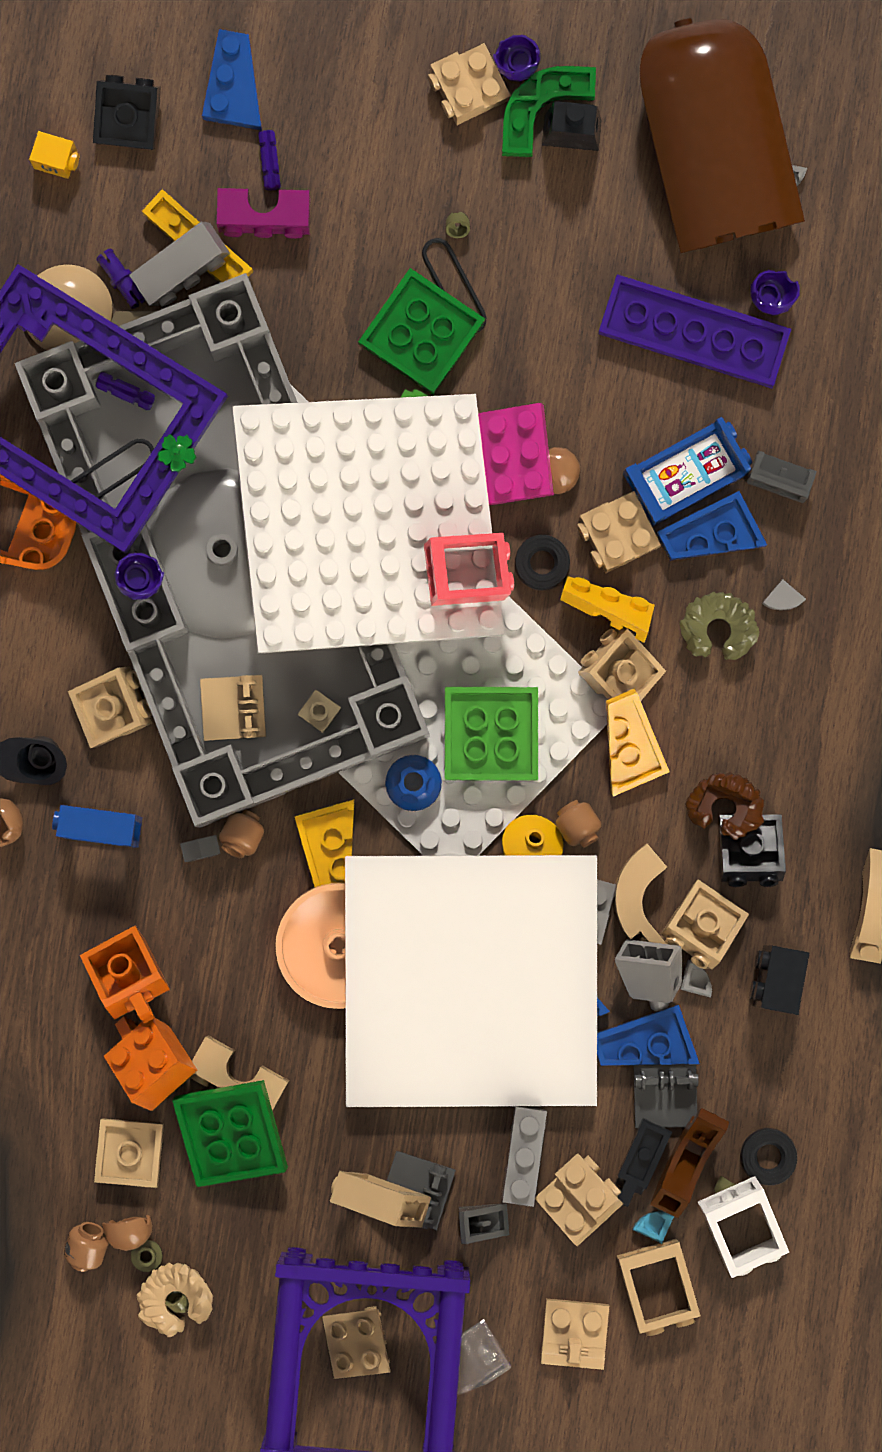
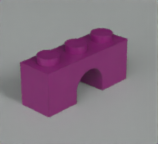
[217,188,311,239]

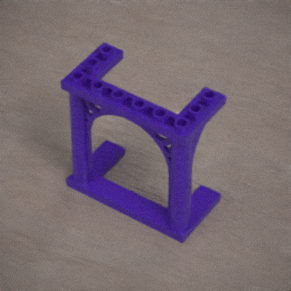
[260,1247,470,1452]

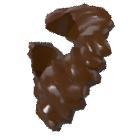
[685,772,764,840]

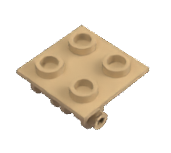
[200,675,266,741]
[322,1306,390,1379]

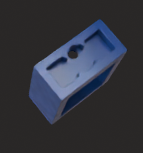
[52,805,143,848]

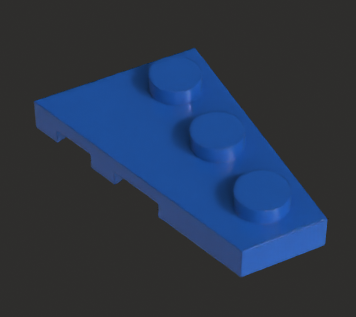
[202,29,262,131]
[656,491,767,561]
[597,1004,700,1066]

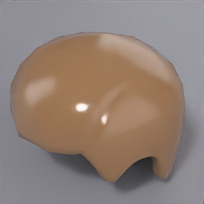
[549,447,581,494]
[0,798,23,847]
[102,1215,153,1251]

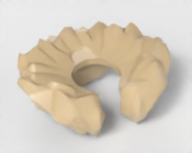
[137,1263,213,1337]

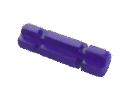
[259,130,281,191]
[96,372,155,410]

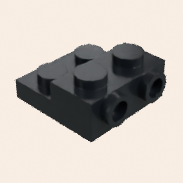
[93,75,161,150]
[718,814,786,887]

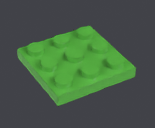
[445,687,538,781]

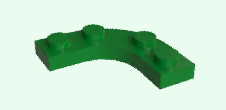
[502,66,596,157]

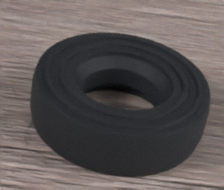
[515,535,570,591]
[740,1128,797,1186]

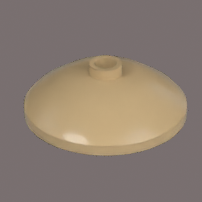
[27,265,113,351]

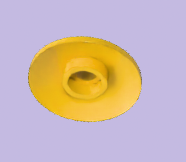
[502,815,564,855]

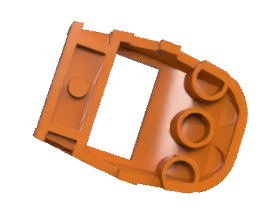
[0,475,77,570]

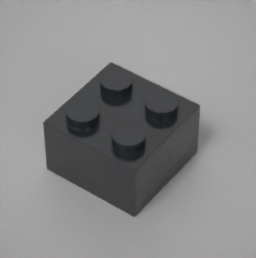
[749,945,810,1015]

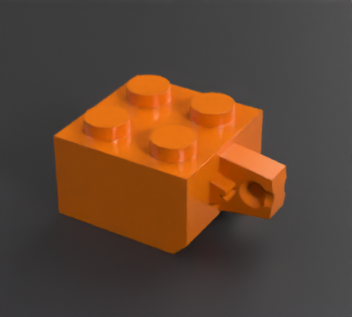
[80,925,170,1024]
[104,1016,198,1111]

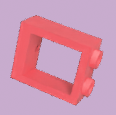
[424,533,514,606]

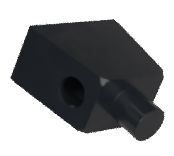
[542,101,602,151]

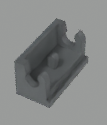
[746,450,817,503]

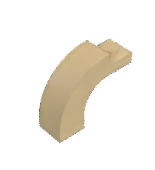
[614,844,667,944]
[850,848,882,964]

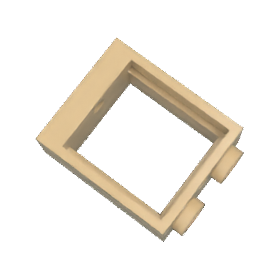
[330,1171,431,1228]
[617,1239,701,1336]

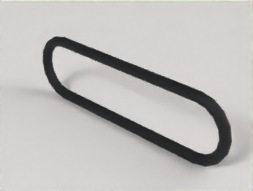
[422,238,487,333]
[71,439,154,499]

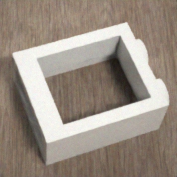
[698,1176,789,1278]

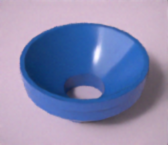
[385,755,442,811]

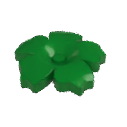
[158,434,197,473]

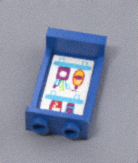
[623,417,752,527]

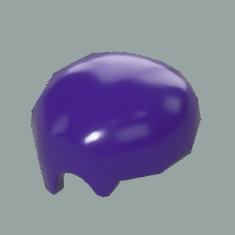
[493,35,541,81]
[750,270,800,315]
[114,553,164,600]

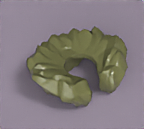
[679,592,759,660]

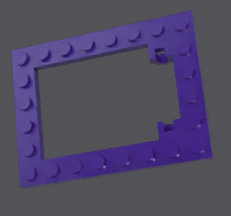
[0,264,228,554]

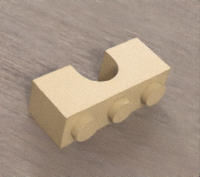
[191,1035,290,1111]

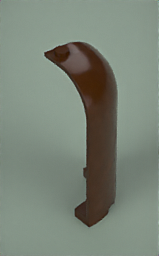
[640,18,805,253]

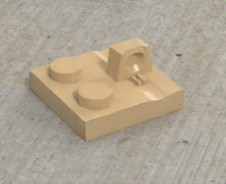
[541,1298,609,1370]

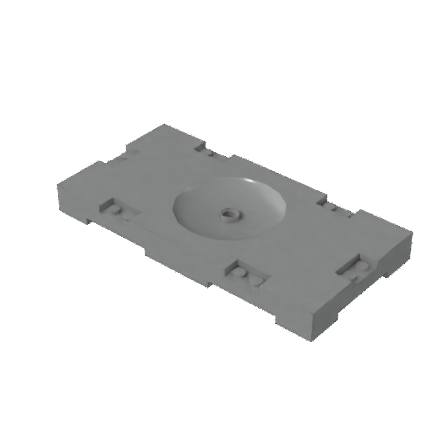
[14,273,430,828]

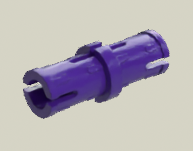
[96,248,146,309]

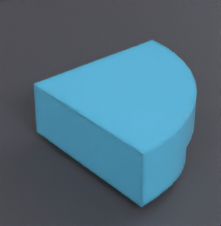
[632,1211,674,1244]

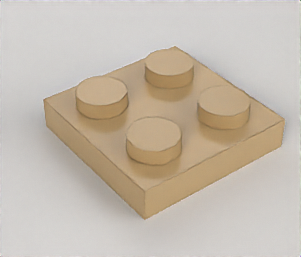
[94,1118,164,1188]

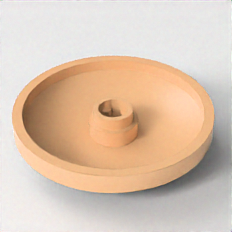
[276,883,346,1009]

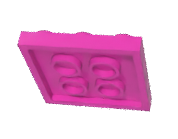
[478,403,554,505]

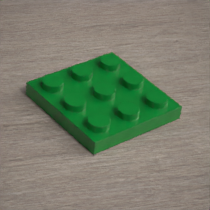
[358,268,485,396]
[172,1080,288,1187]

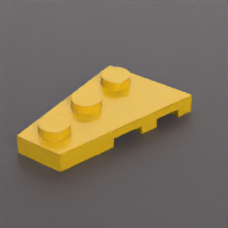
[560,576,655,643]

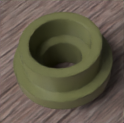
[131,1240,163,1272]

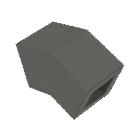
[180,835,221,862]

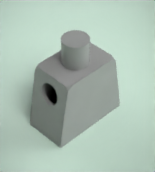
[615,939,682,1011]

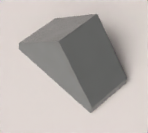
[458,1203,509,1244]

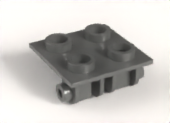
[633,1064,698,1128]
[387,1151,456,1230]

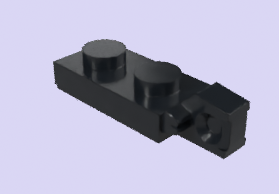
[615,1118,672,1207]

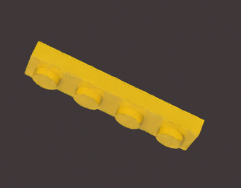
[142,189,253,283]

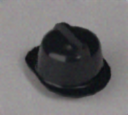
[0,736,67,785]

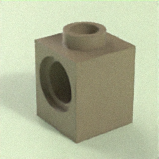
[297,689,342,734]

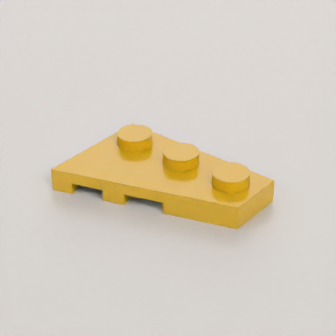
[606,688,670,796]
[295,799,354,887]

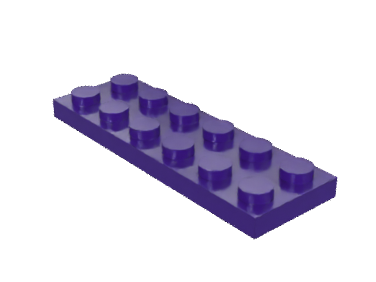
[598,274,791,389]

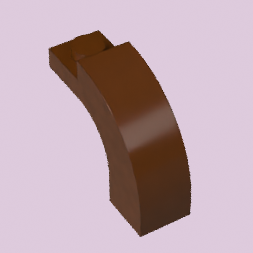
[650,1108,729,1218]

